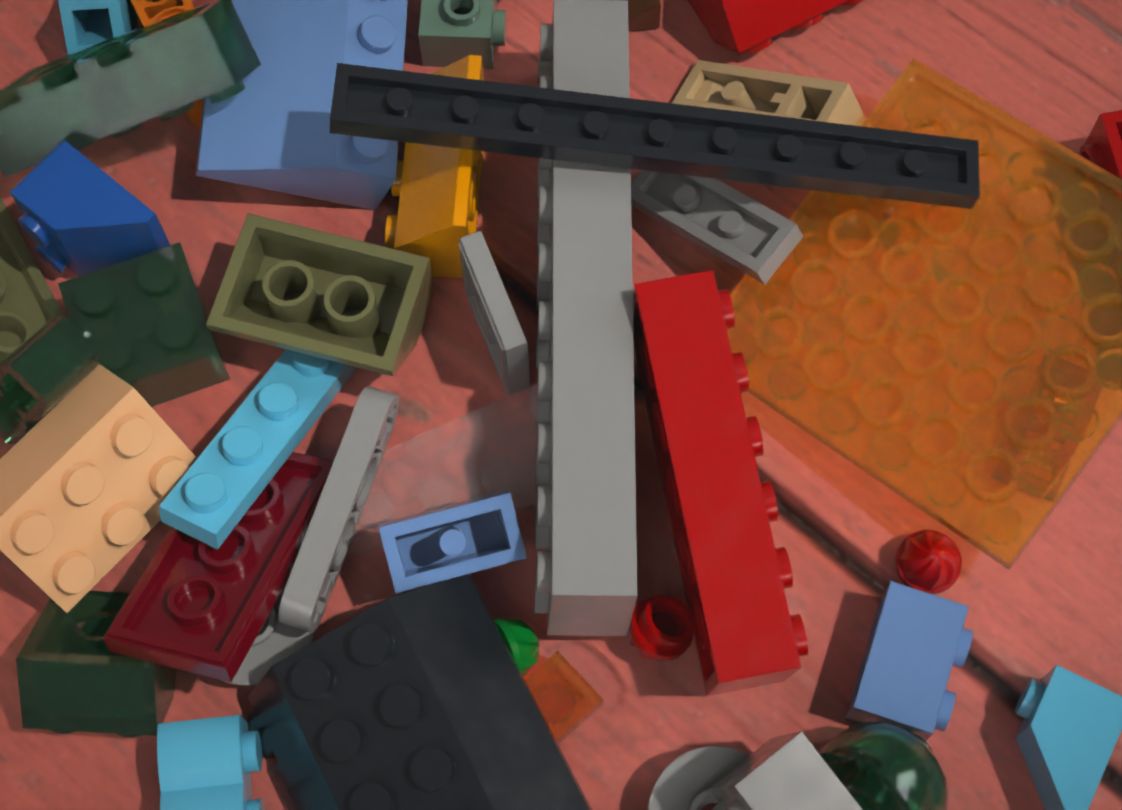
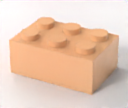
[0,364,197,613]

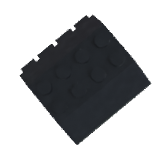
[246,574,592,810]

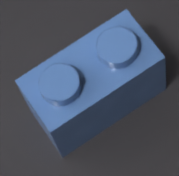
[378,490,527,593]
[845,581,973,746]

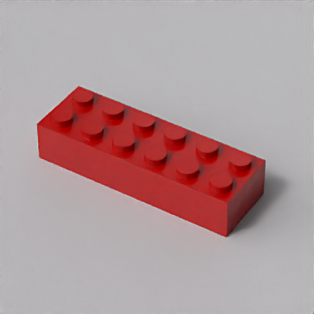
[633,270,808,696]

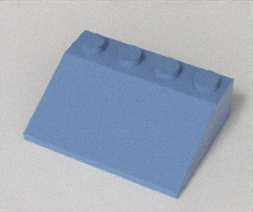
[195,0,408,210]

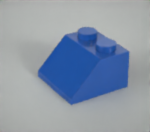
[9,140,181,282]

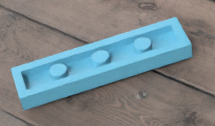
[159,349,356,550]

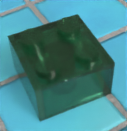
[58,242,230,407]

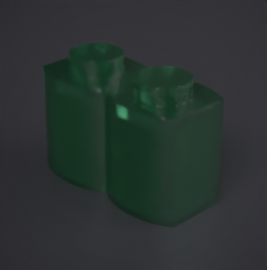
[0,316,100,444]

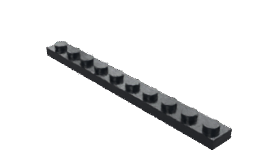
[330,63,980,209]

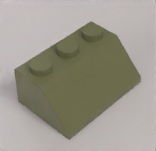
[206,213,434,376]

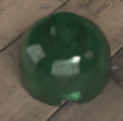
[818,721,949,810]

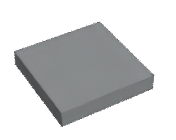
[458,231,531,397]

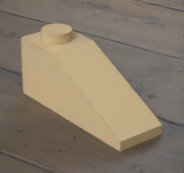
[672,60,870,127]

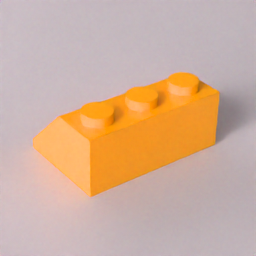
[385,55,484,278]

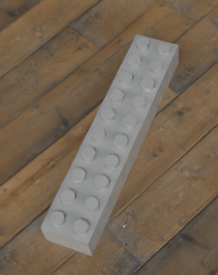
[534,0,637,636]

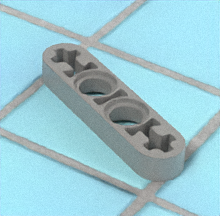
[278,386,400,633]

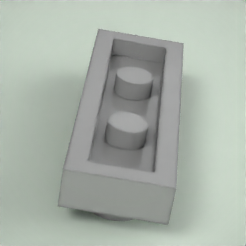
[631,170,804,285]

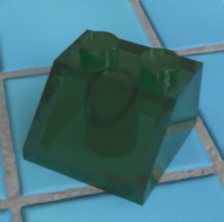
[16,591,177,737]

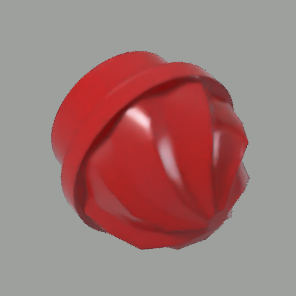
[895,530,962,595]
[629,595,694,662]

